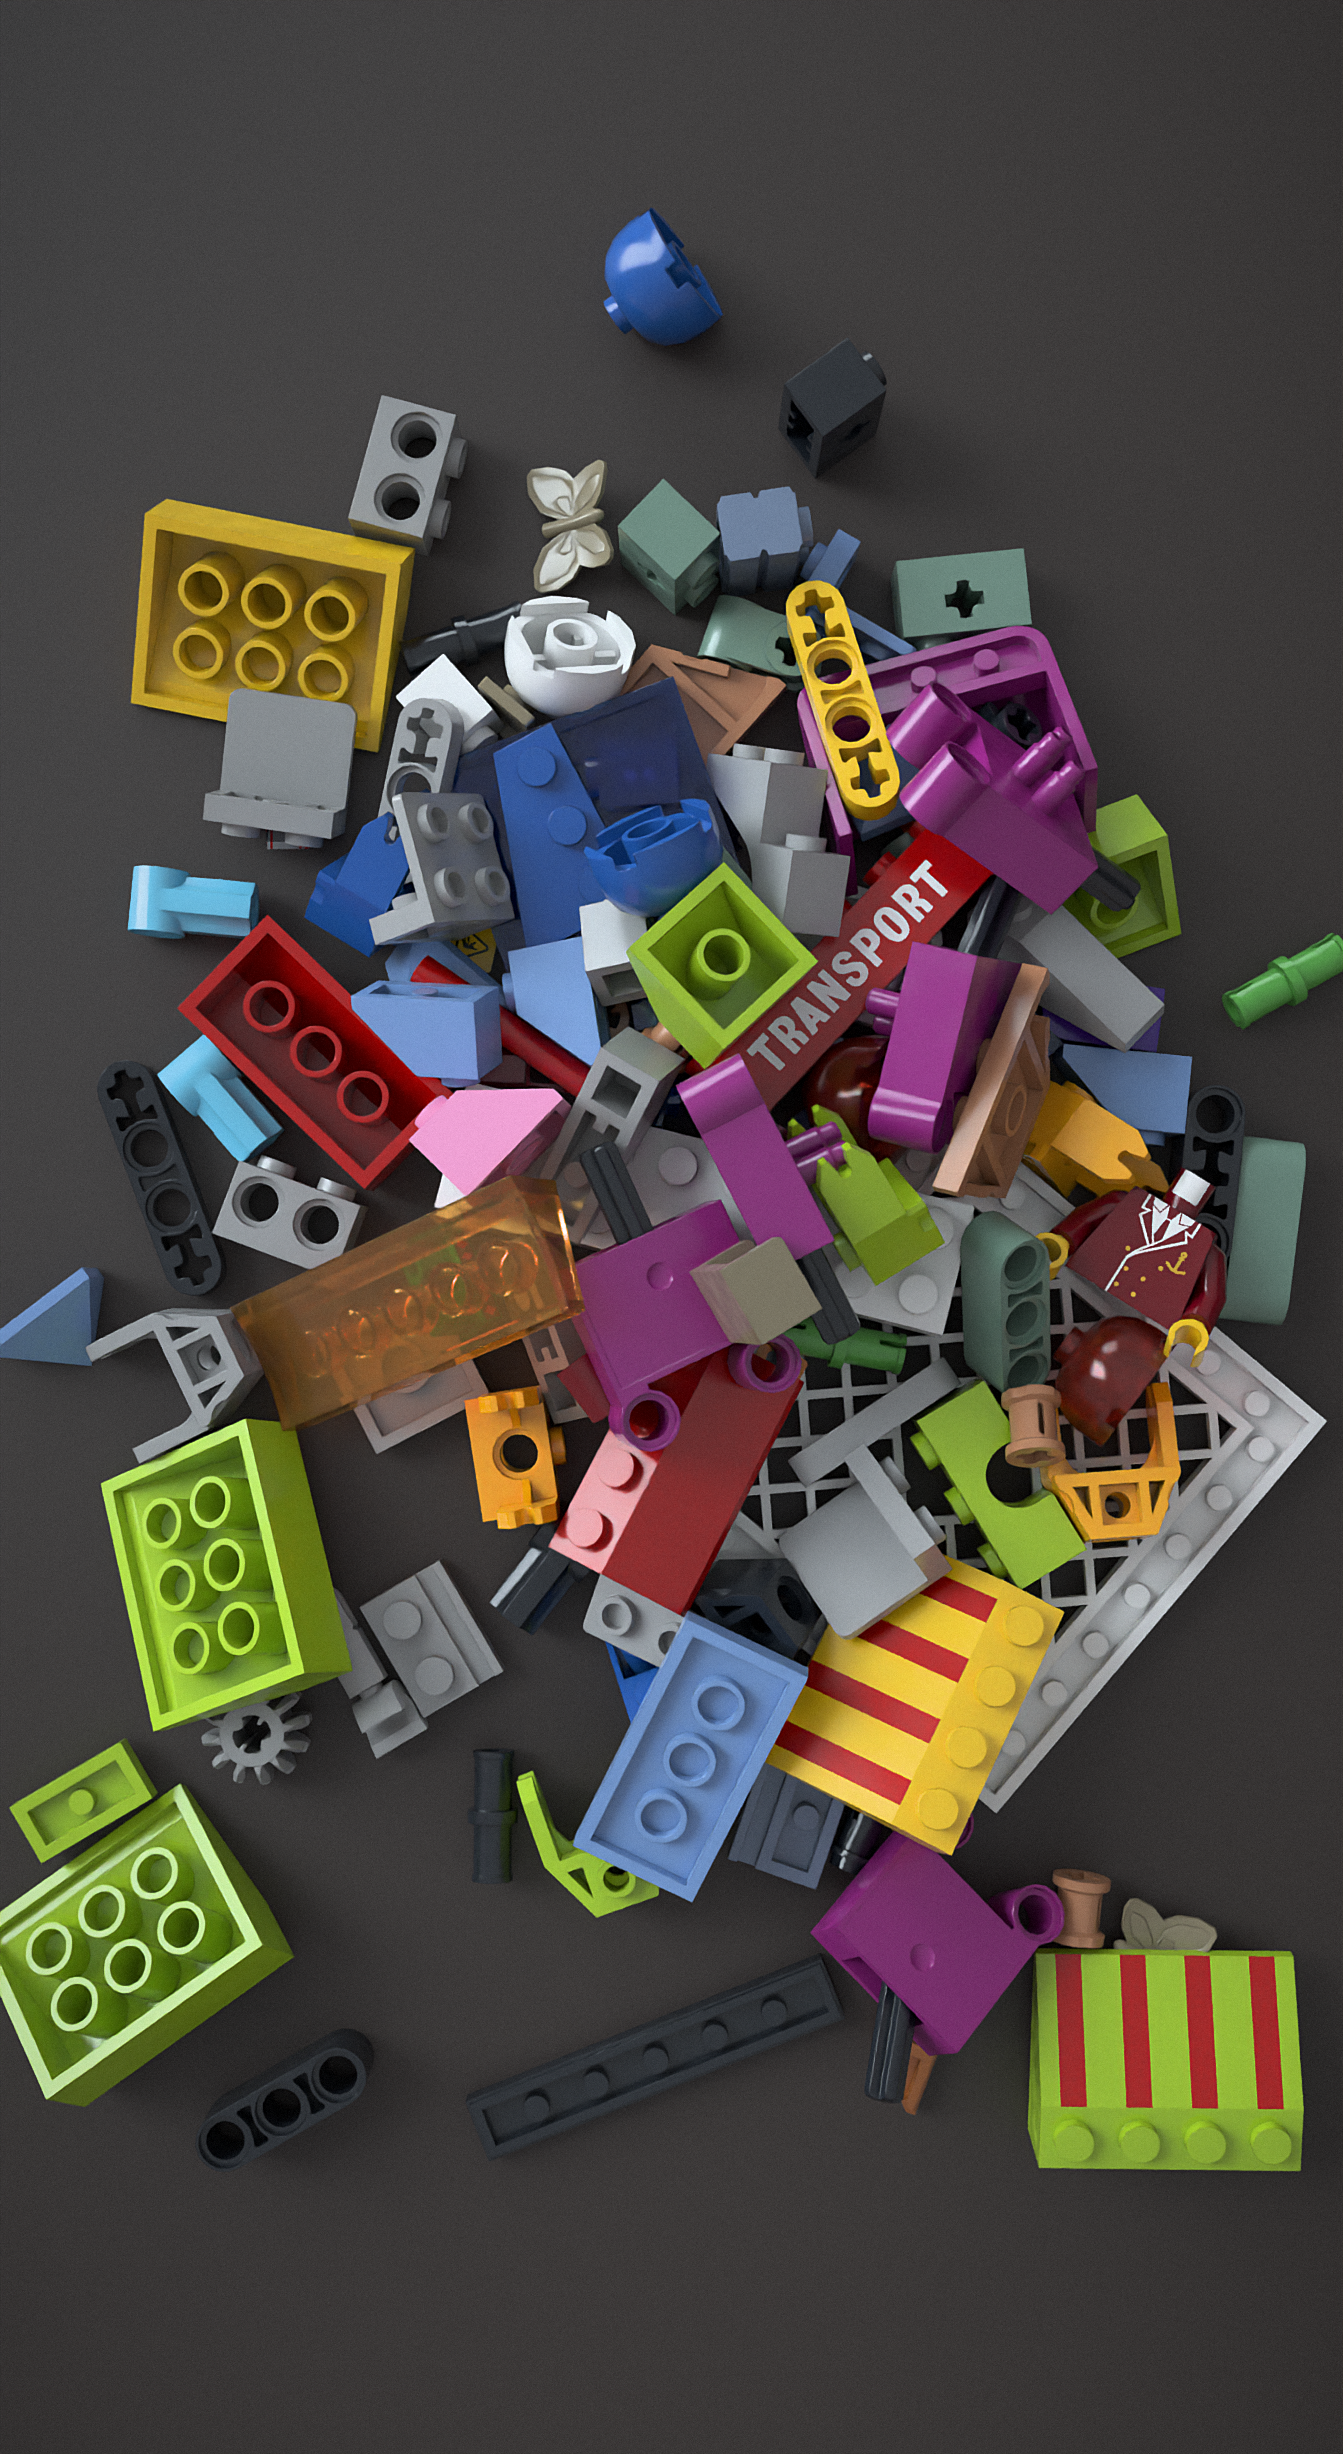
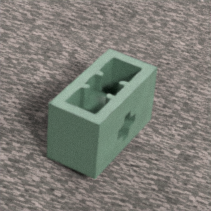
[618,479,721,615]
[890,548,1032,652]

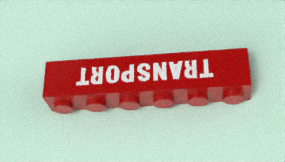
[684,820,994,1113]

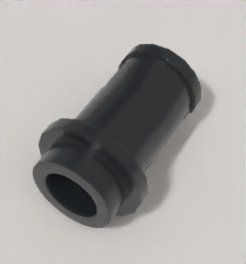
[829,1807,885,1875]

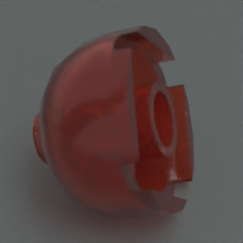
[802,1035,908,1165]
[1052,1315,1178,1448]

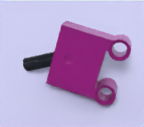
[810,1813,1065,2104]

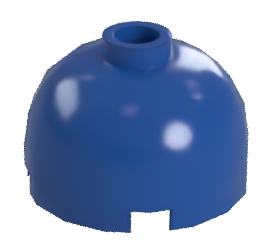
[604,208,723,346]
[583,799,724,919]

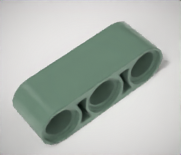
[1219,1136,1306,1326]
[960,1211,1051,1393]

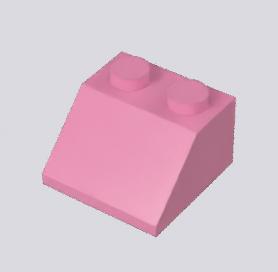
[409,1089,572,1209]

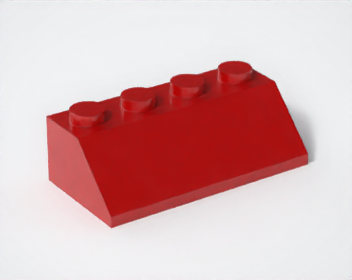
[177,915,453,1192]
[548,1344,804,1617]

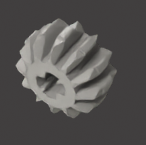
[201,1691,312,1785]

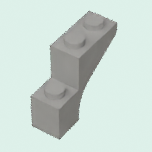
[706,743,851,937]

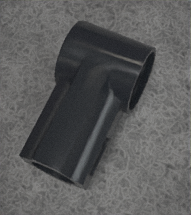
[490,1499,591,1636]

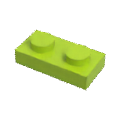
[9,1738,158,1863]

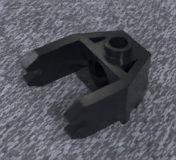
[690,1558,822,1661]

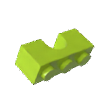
[909,1378,1087,1589]

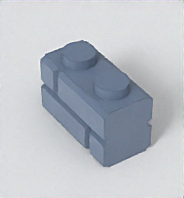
[715,486,813,596]

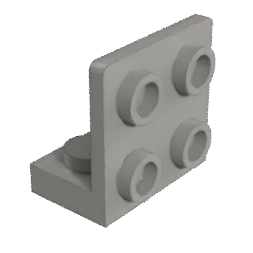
[369,792,515,945]

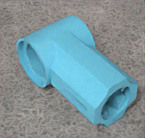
[128,866,260,939]
[157,1035,285,1163]

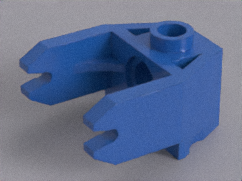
[304,788,431,958]

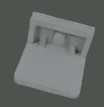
[203,688,357,848]
[779,1443,952,1640]

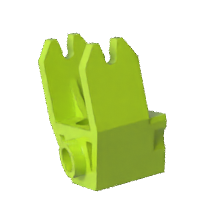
[787,1104,945,1286]
[516,1771,659,1918]

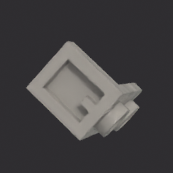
[583,1575,709,1667]

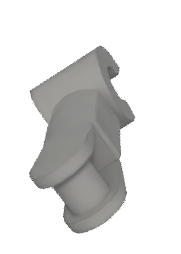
[333,1587,428,1759]

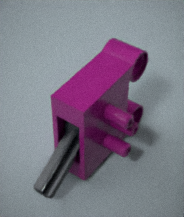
[865,875,1023,1155]

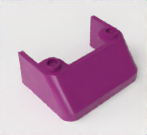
[797,626,1098,897]

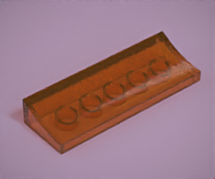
[229,1175,586,1431]

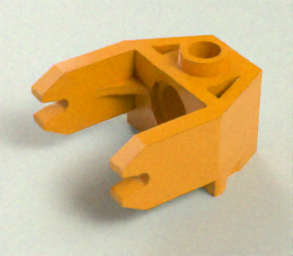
[1021,1080,1170,1199]
[1039,1382,1181,1544]
[464,1385,568,1529]

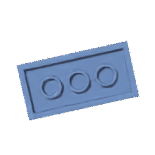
[573,1611,809,1902]

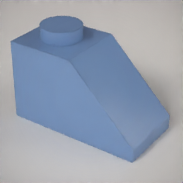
[502,936,611,1068]
[351,980,503,1087]
[1053,1044,1192,1147]

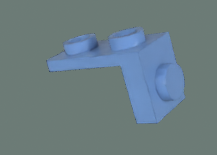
[800,529,916,664]

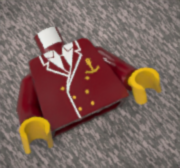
[1035,1168,1227,1368]

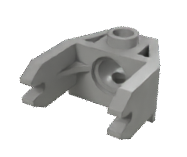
[85,1308,268,1463]

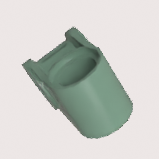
[697,595,822,693]

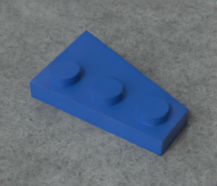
[493,723,607,948]

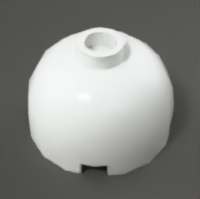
[505,596,636,720]

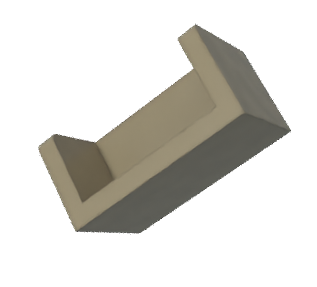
[690,1237,822,1345]

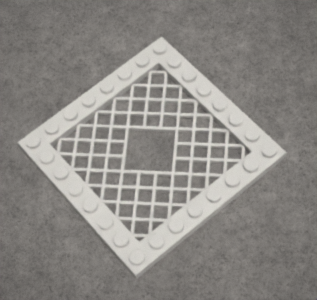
[713,1143,1327,1813]

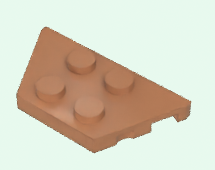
[567,644,787,828]
[932,963,1050,1198]

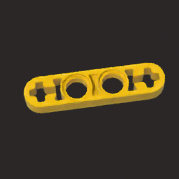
[786,580,900,821]

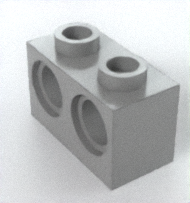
[348,395,468,557]
[212,1155,368,1278]

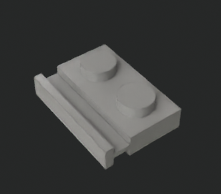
[360,1558,505,1718]

